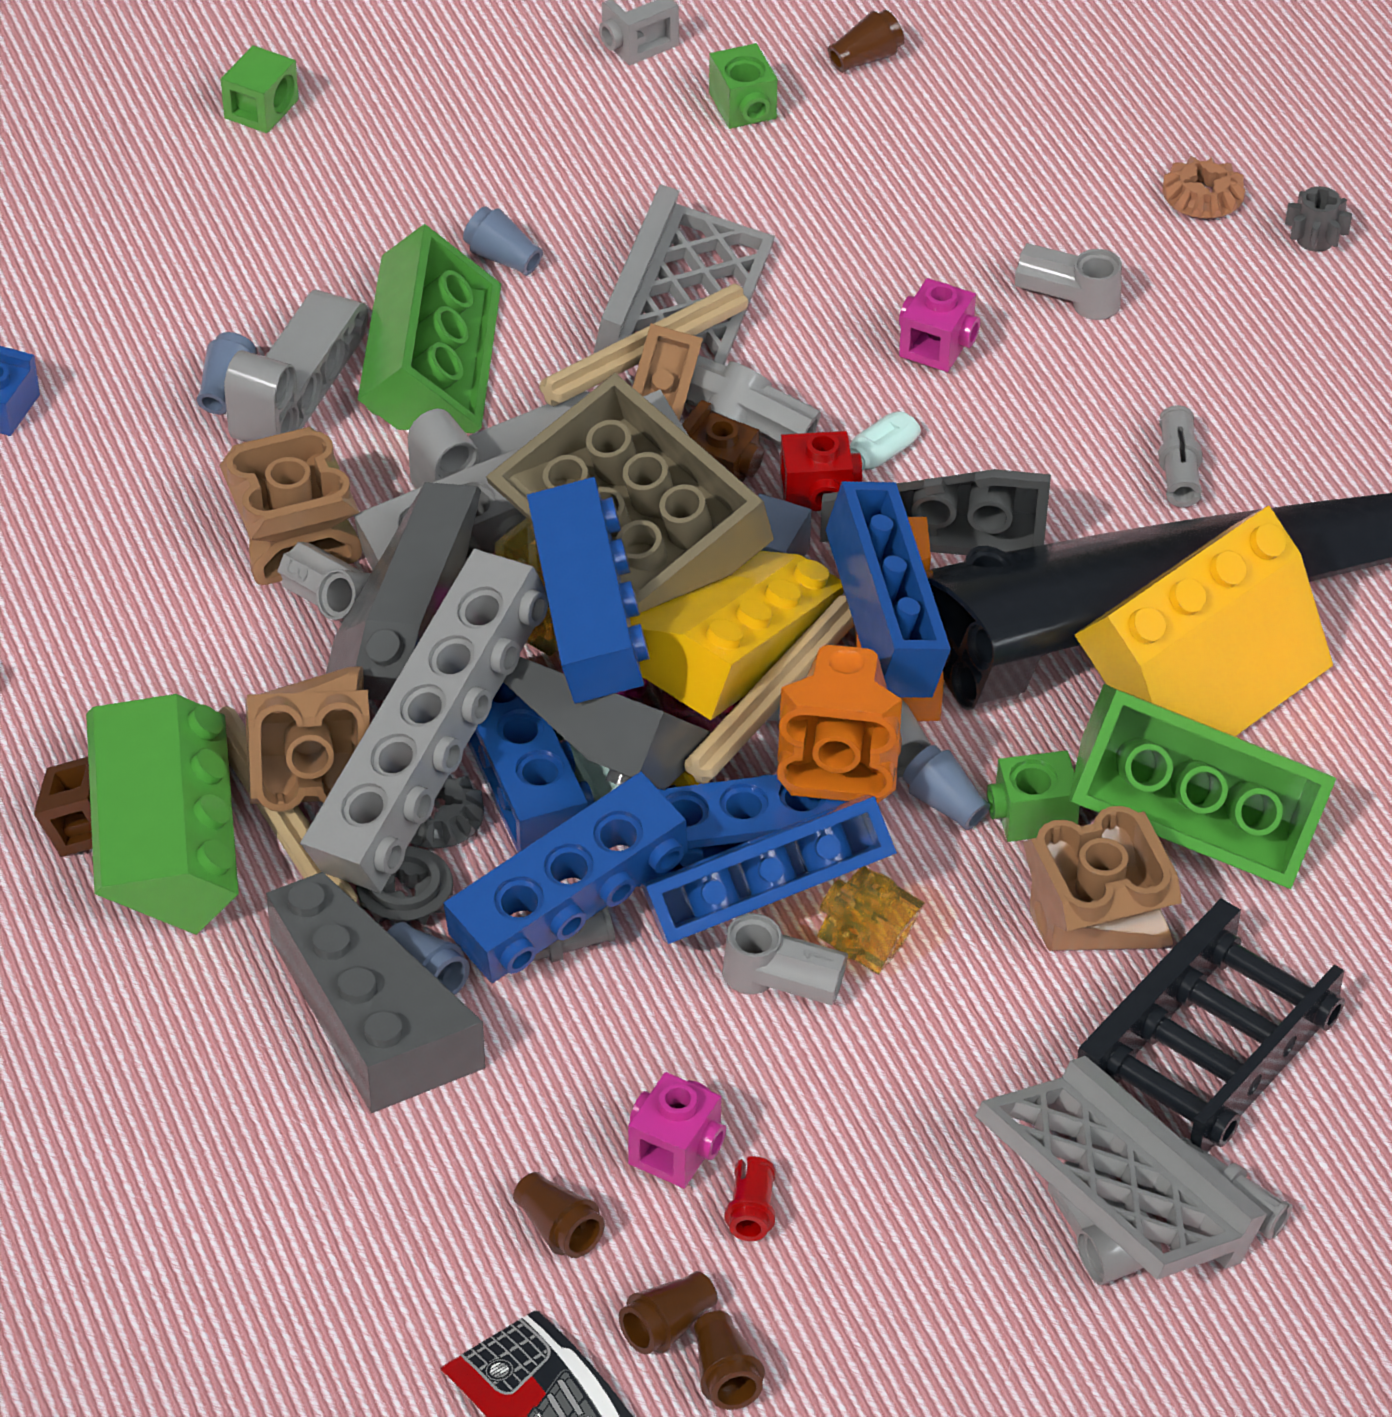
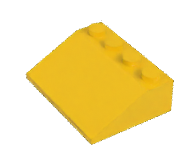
[1074,505,1333,736]
[630,550,844,721]

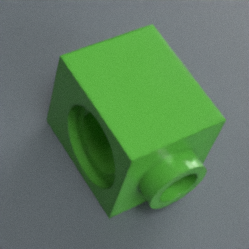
[709,43,778,129]
[221,45,299,133]
[987,750,1080,842]

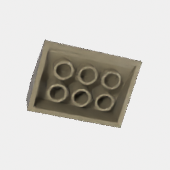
[486,373,774,613]

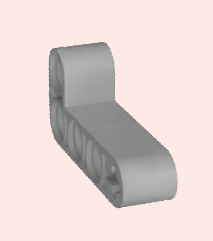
[224,290,368,442]
[408,391,590,489]

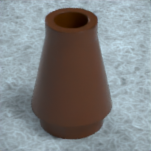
[828,10,904,73]
[513,1172,605,1258]
[619,1271,718,1355]
[694,1310,765,1410]

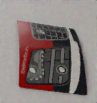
[441,1311,633,1417]

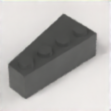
[266,872,485,1114]

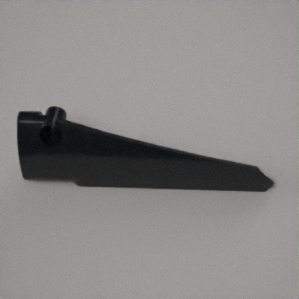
[925,493,1392,710]

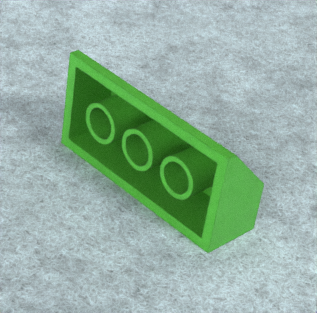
[358,223,501,433]
[1069,684,1337,889]
[86,694,239,935]

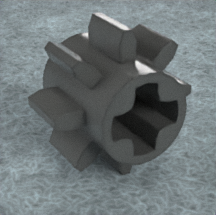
[1285,186,1352,252]

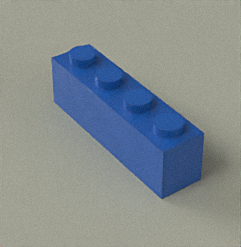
[527,477,650,704]
[825,481,951,698]

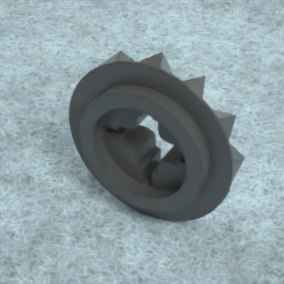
[410,774,484,848]
[356,846,453,926]

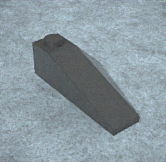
[820,469,1051,555]
[326,482,481,700]
[503,657,711,790]

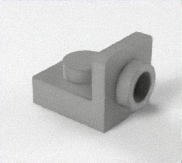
[599,0,679,66]

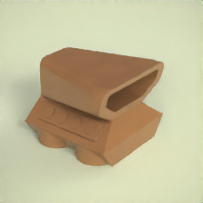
[219,427,362,585]
[245,666,370,812]
[1023,806,1182,951]

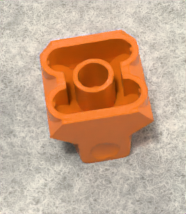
[777,645,902,803]

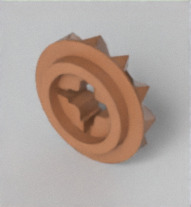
[1163,156,1245,218]

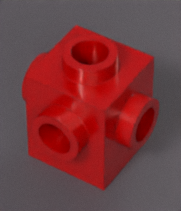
[780,431,862,512]

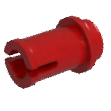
[724,1156,776,1241]

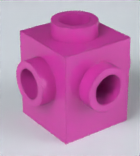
[899,278,980,372]
[628,1072,726,1189]

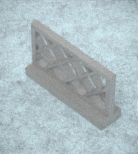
[593,184,775,365]
[975,1056,1267,1280]

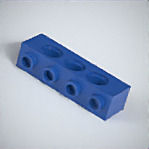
[468,659,594,853]
[443,771,688,984]
[623,774,849,887]
[641,795,897,944]

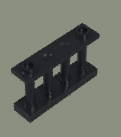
[1077,898,1345,1153]

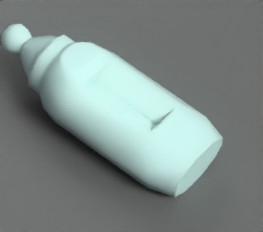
[850,411,921,471]

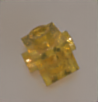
[817,866,925,975]

